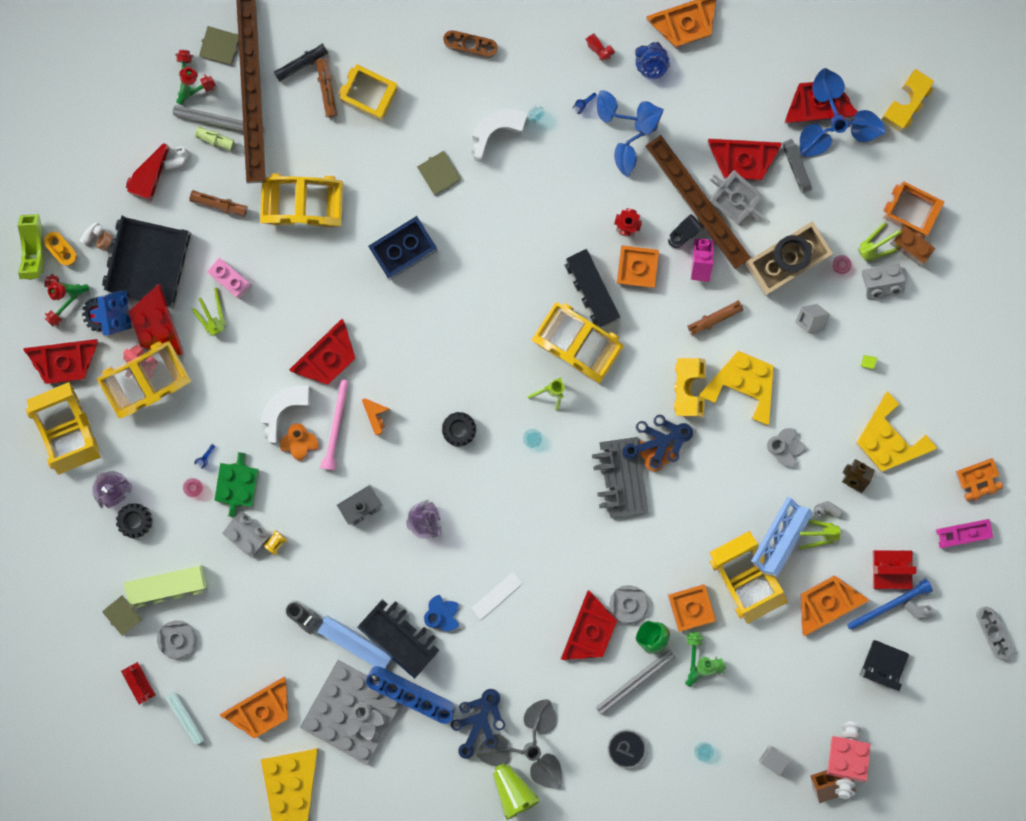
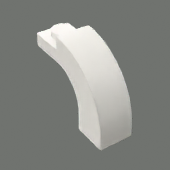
[472,109,528,161]
[261,386,311,443]

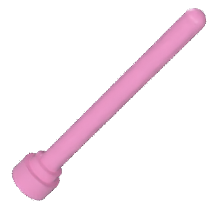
[320,379,348,471]

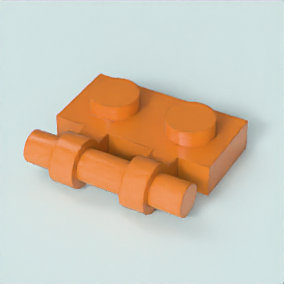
[955,458,1003,501]

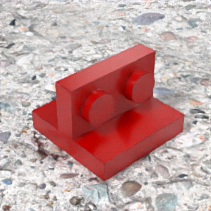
[873,550,916,589]

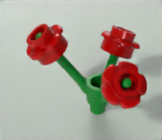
[175,50,216,105]
[44,274,89,327]

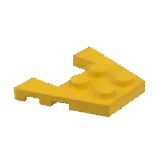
[699,351,774,425]
[856,392,937,472]

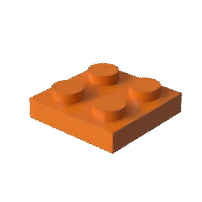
[616,245,659,288]
[667,584,716,632]

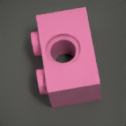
[207,258,251,299]

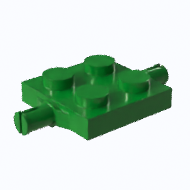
[214,452,259,517]

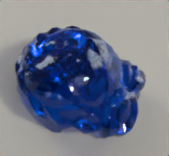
[635,42,670,80]

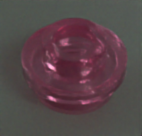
[832,255,852,274]
[183,478,203,497]

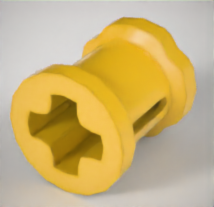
[263,530,288,555]

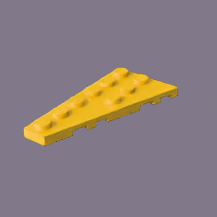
[261,748,318,821]

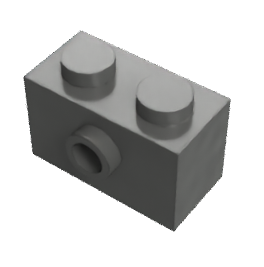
[337,485,383,526]

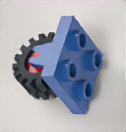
[82,291,132,335]

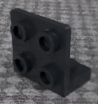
[859,640,909,691]

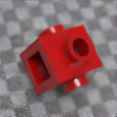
[614,208,642,237]

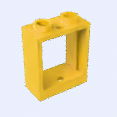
[338,64,399,121]

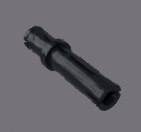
[273,43,329,82]

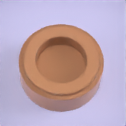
[96,231,113,251]

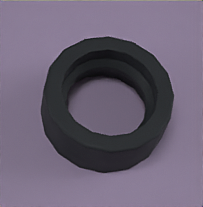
[773,235,812,273]

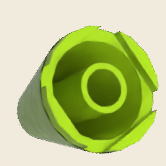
[493,763,540,820]

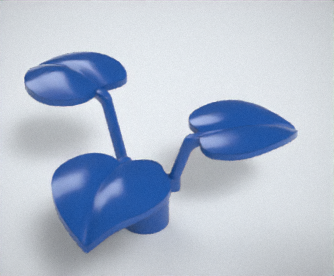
[799,68,886,156]
[597,90,664,177]

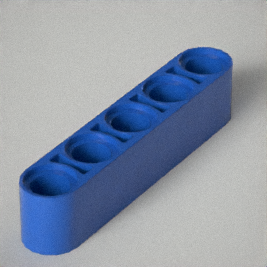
[366,666,455,724]

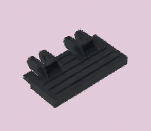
[357,599,440,679]

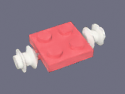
[827,721,871,799]

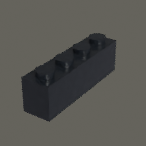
[564,248,620,328]

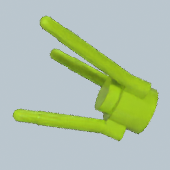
[858,222,902,262]
[192,287,226,336]
[527,377,565,411]
[799,519,840,550]

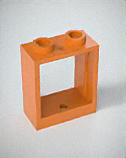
[883,181,945,237]

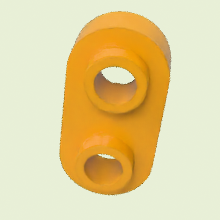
[44,232,77,266]

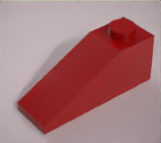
[126,143,170,201]

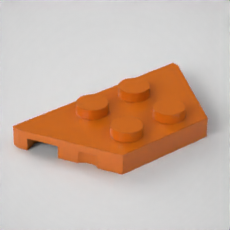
[646,0,716,48]
[800,575,869,636]
[219,676,288,739]

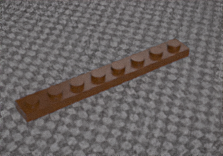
[645,135,751,269]

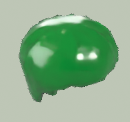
[635,621,670,654]

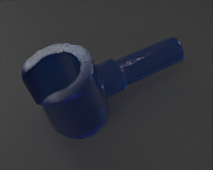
[572,92,597,114]
[194,444,215,469]

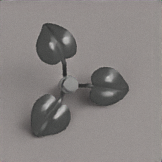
[476,699,562,788]

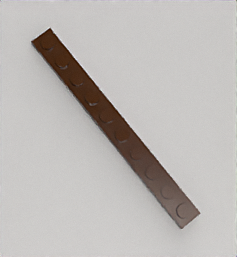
[236,0,266,184]

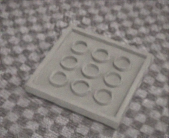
[300,660,401,765]

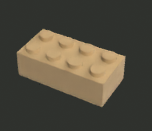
[745,221,833,296]

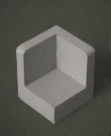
[795,304,830,333]
[758,745,790,777]

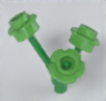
[685,632,727,687]

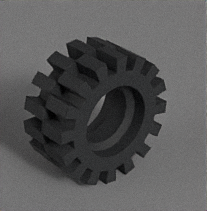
[442,412,476,447]
[116,503,153,538]

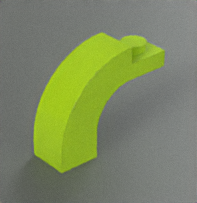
[17,214,45,280]

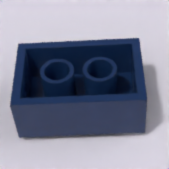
[368,216,438,281]

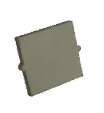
[199,26,238,65]
[417,151,461,195]
[102,595,143,636]

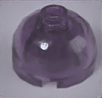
[92,471,132,508]
[406,500,442,539]

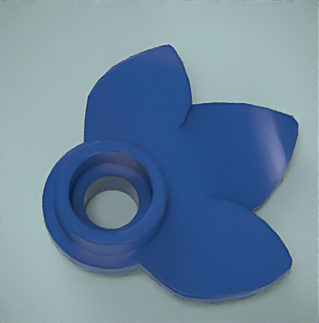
[424,595,459,631]

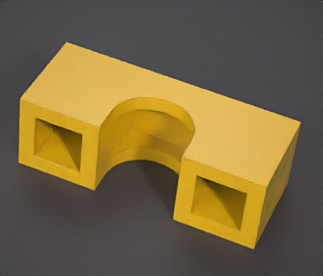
[881,69,934,132]
[674,358,706,417]

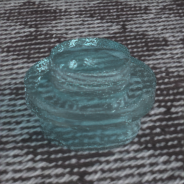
[527,106,545,123]
[523,429,542,448]
[694,742,714,762]

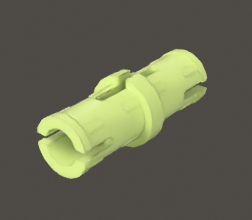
[194,126,235,151]

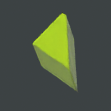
[861,355,878,370]

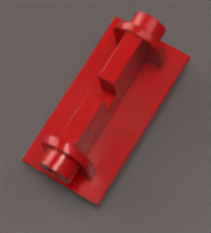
[121,662,156,705]

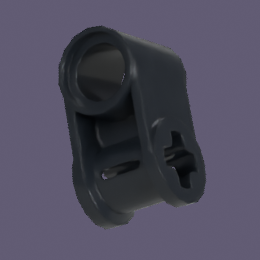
[668,213,704,249]

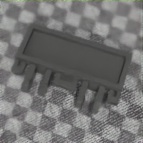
[592,437,648,518]

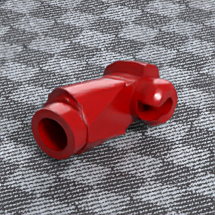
[585,33,615,61]

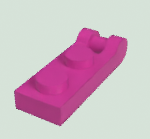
[936,519,993,548]

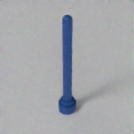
[847,578,933,630]

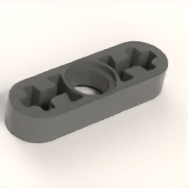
[782,139,812,194]

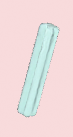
[166,693,204,745]

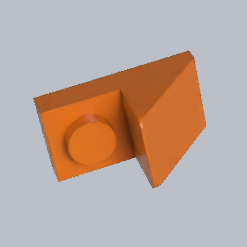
[361,398,391,436]

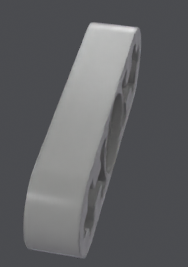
[976,606,1012,660]

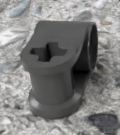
[286,601,323,635]

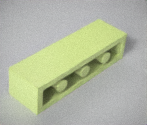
[124,565,207,608]

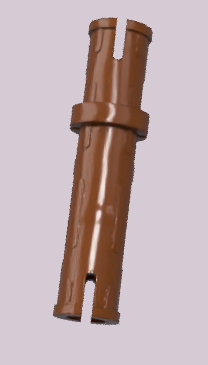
[316,59,337,118]
[189,190,248,217]
[687,300,744,337]

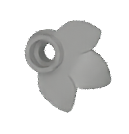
[767,428,805,467]
[346,702,384,740]

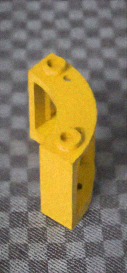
[260,173,343,228]

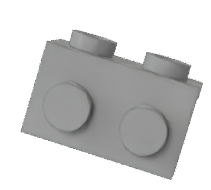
[862,263,906,299]
[222,511,270,558]

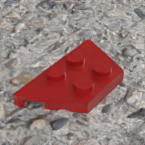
[784,82,858,124]
[708,138,782,181]
[128,284,184,355]
[289,319,356,385]
[23,339,98,384]
[560,590,617,660]

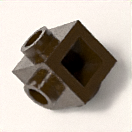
[842,459,875,493]

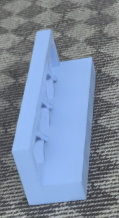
[751,497,813,577]
[318,615,391,669]

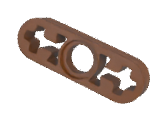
[443,30,498,58]

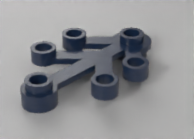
[622,415,693,469]
[451,689,506,759]

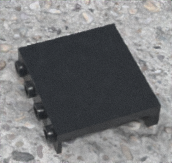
[102,215,191,307]

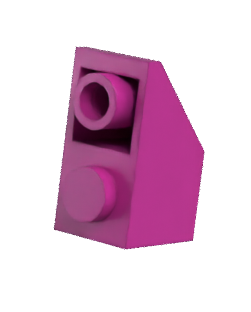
[691,238,713,282]

